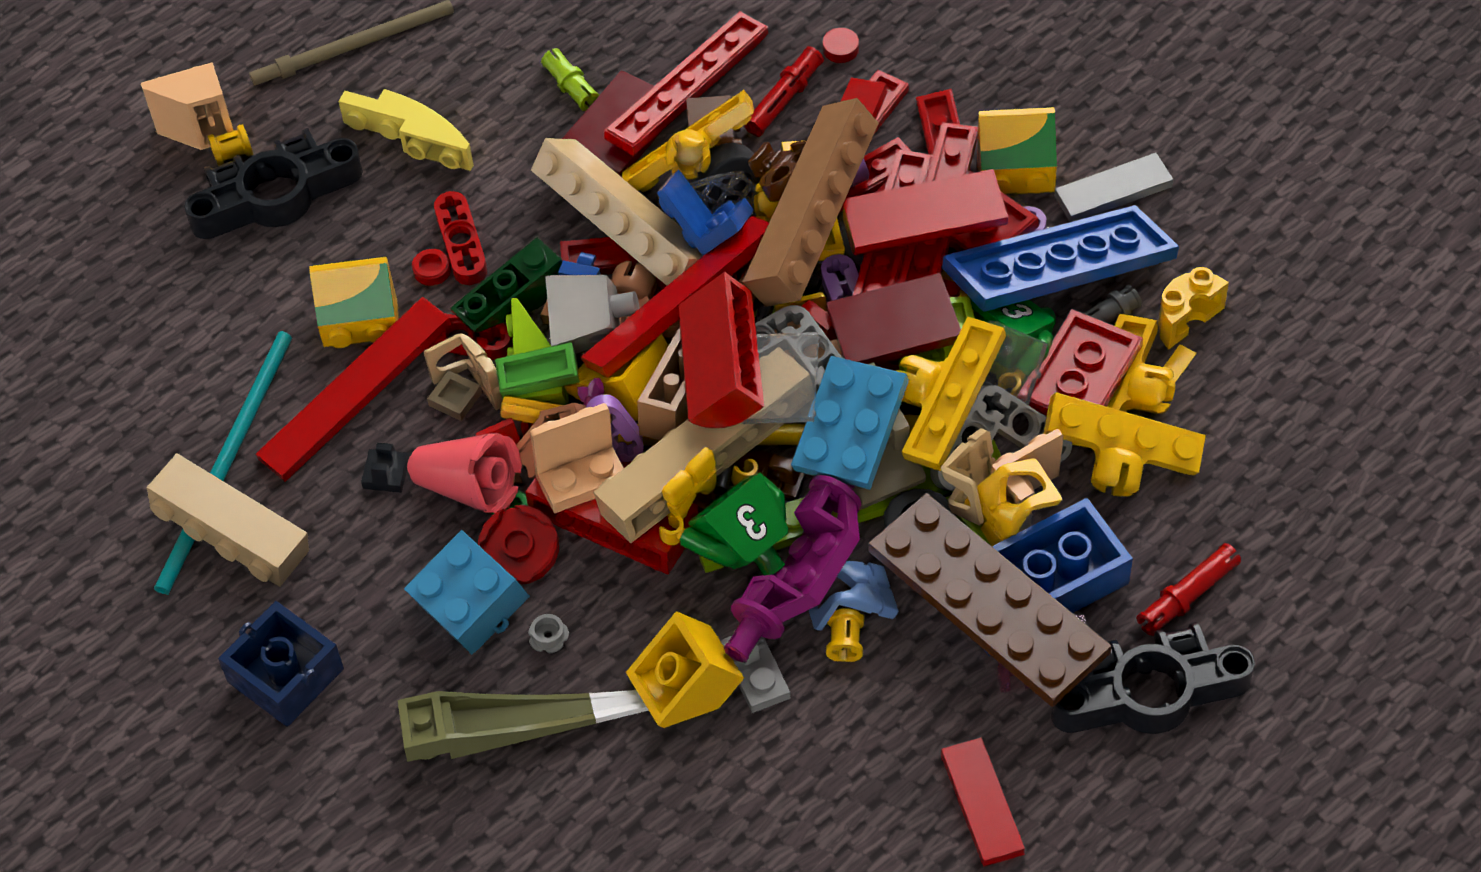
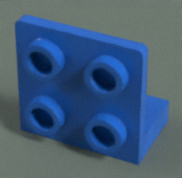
[657,170,754,256]

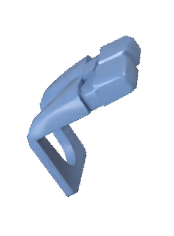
[809,561,899,631]

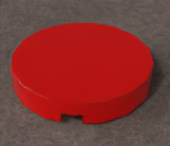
[478,505,559,584]

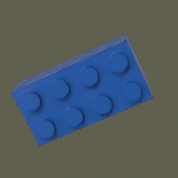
[985,498,1133,656]

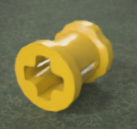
[207,124,253,166]
[826,608,864,662]

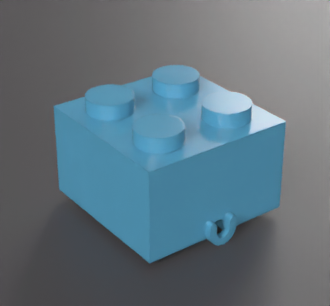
[404,530,530,655]

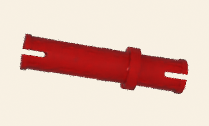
[744,46,824,137]
[1136,543,1241,636]

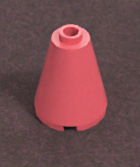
[407,433,522,513]

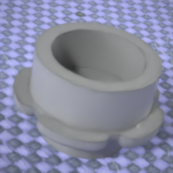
[528,614,569,653]

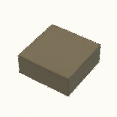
[427,370,482,421]

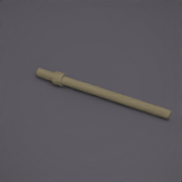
[249,0,454,86]

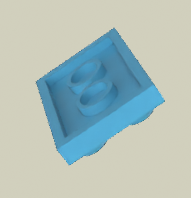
[791,356,909,490]

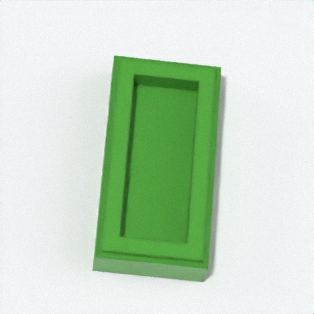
[495,342,580,398]

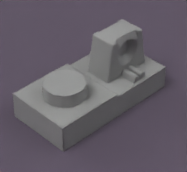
[720,630,791,713]

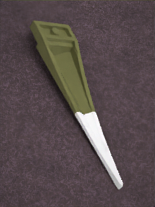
[397,690,649,762]

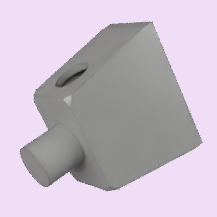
[545,275,639,354]

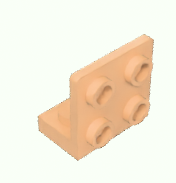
[530,403,624,514]
[991,429,1064,533]

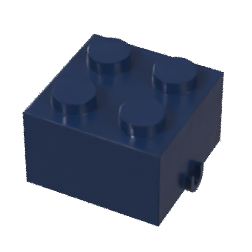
[218,601,344,727]

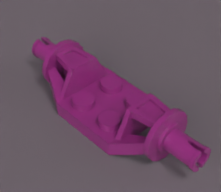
[723,475,862,663]

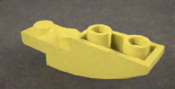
[339,89,474,171]

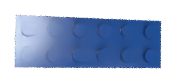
[942,205,1179,312]

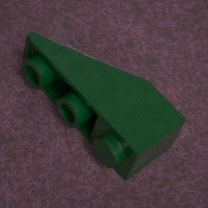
[450,237,562,334]

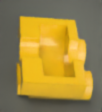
[1158,267,1229,350]

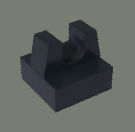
[361,442,409,493]

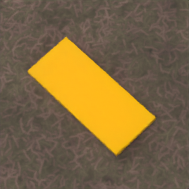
[1164,344,1197,382]

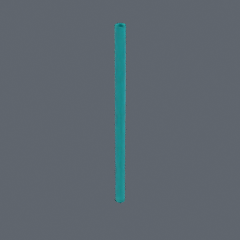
[154,331,292,595]

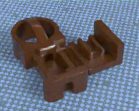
[748,140,807,202]

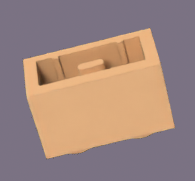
[141,62,234,150]

